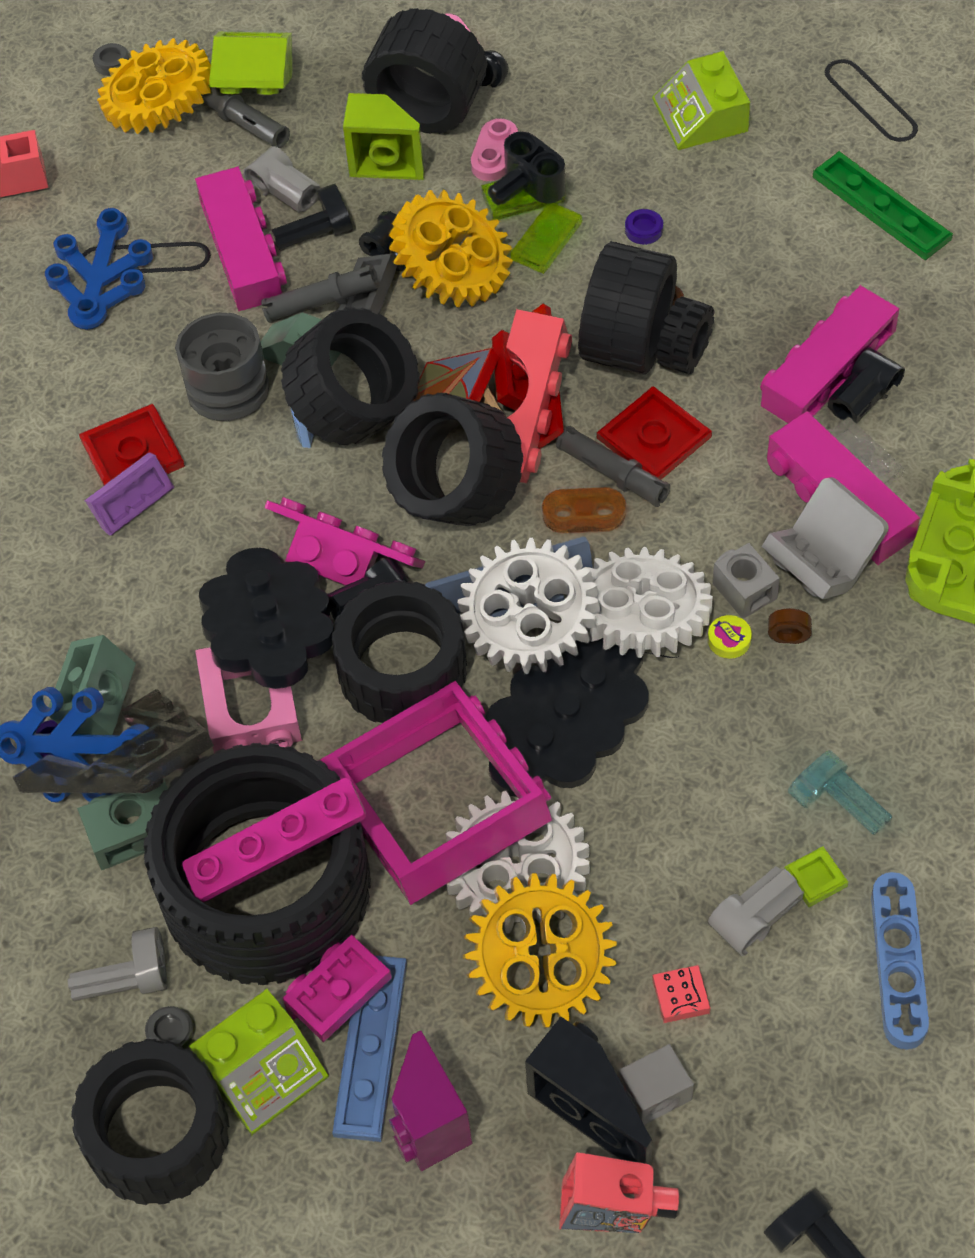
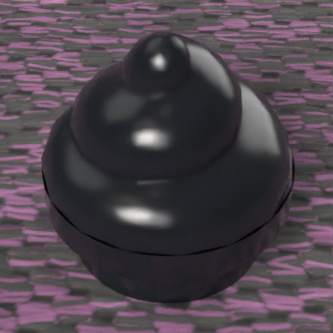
[481,50,508,88]

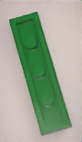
[812,151,953,261]

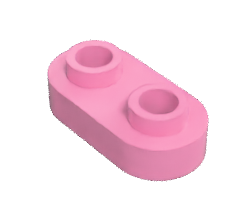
[471,119,518,181]

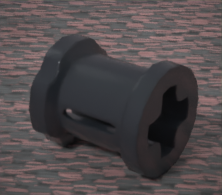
[359,211,397,256]

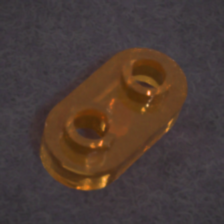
[542,487,626,533]

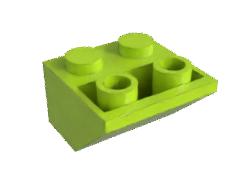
[209,31,292,95]

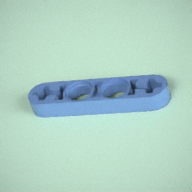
[871,872,929,1050]

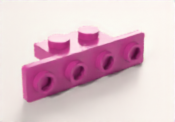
[264,497,425,585]
[182,777,367,902]

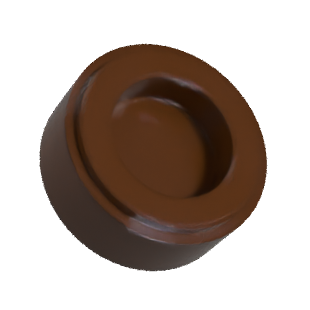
[768,608,812,644]

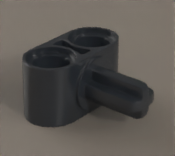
[488,131,566,205]

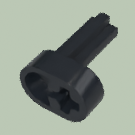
[272,183,353,250]
[764,1189,865,1258]

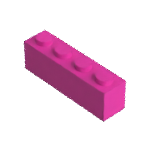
[195,166,287,312]
[760,285,900,423]
[767,411,920,565]

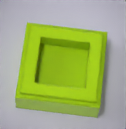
[784,846,848,908]

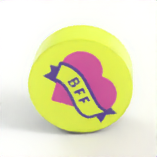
[708,615,752,659]

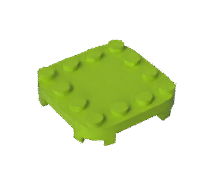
[905,459,975,624]

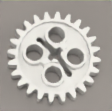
[457,538,600,674]
[584,547,713,658]
[446,791,590,933]

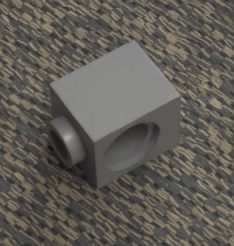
[713,543,780,619]
[618,1044,694,1125]

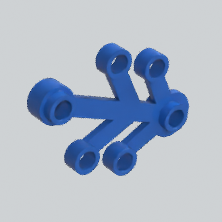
[45,208,153,330]
[0,687,158,802]

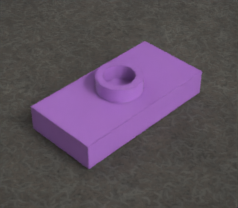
[85,453,174,536]

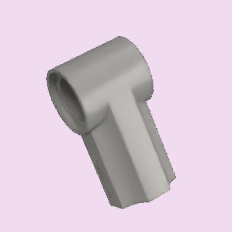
[244,146,320,212]
[708,866,804,956]

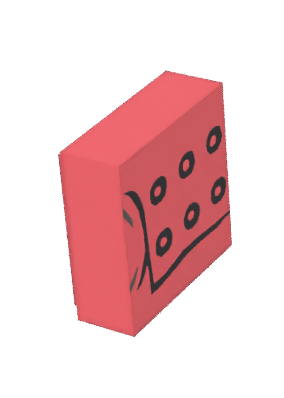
[652,965,710,1023]

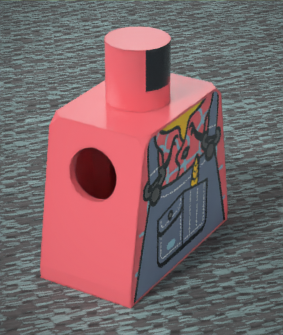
[559,1152,679,1233]

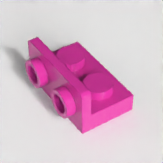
[283,934,392,1042]

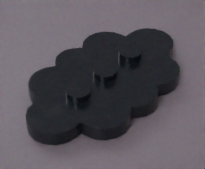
[199,548,334,689]
[485,638,649,797]

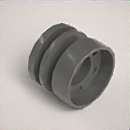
[175,312,270,421]

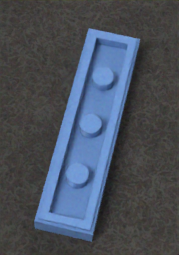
[332,956,407,1142]

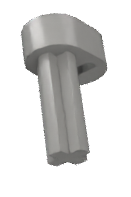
[68,927,167,1001]

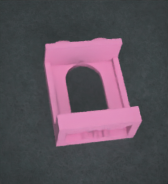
[195,647,302,754]

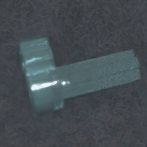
[788,750,893,835]

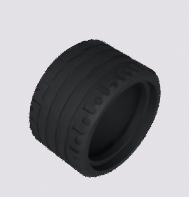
[144,743,371,985]

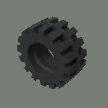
[656,296,715,375]

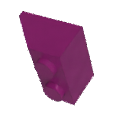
[389,1030,472,1172]

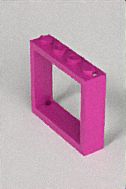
[318,681,552,905]

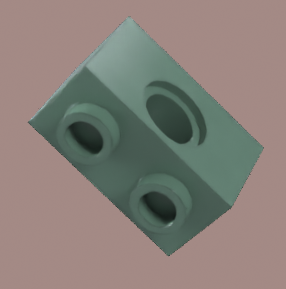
[49,635,136,735]
[77,775,168,870]

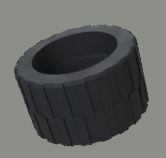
[362,8,487,134]
[578,241,677,375]
[281,307,420,445]
[382,393,523,526]
[332,581,467,723]
[71,1039,230,1205]

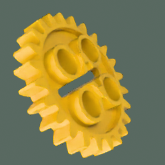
[97,38,211,134]
[389,190,513,307]
[463,873,617,1027]

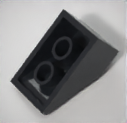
[525,1016,652,1165]

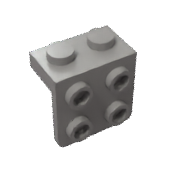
[761,477,889,600]

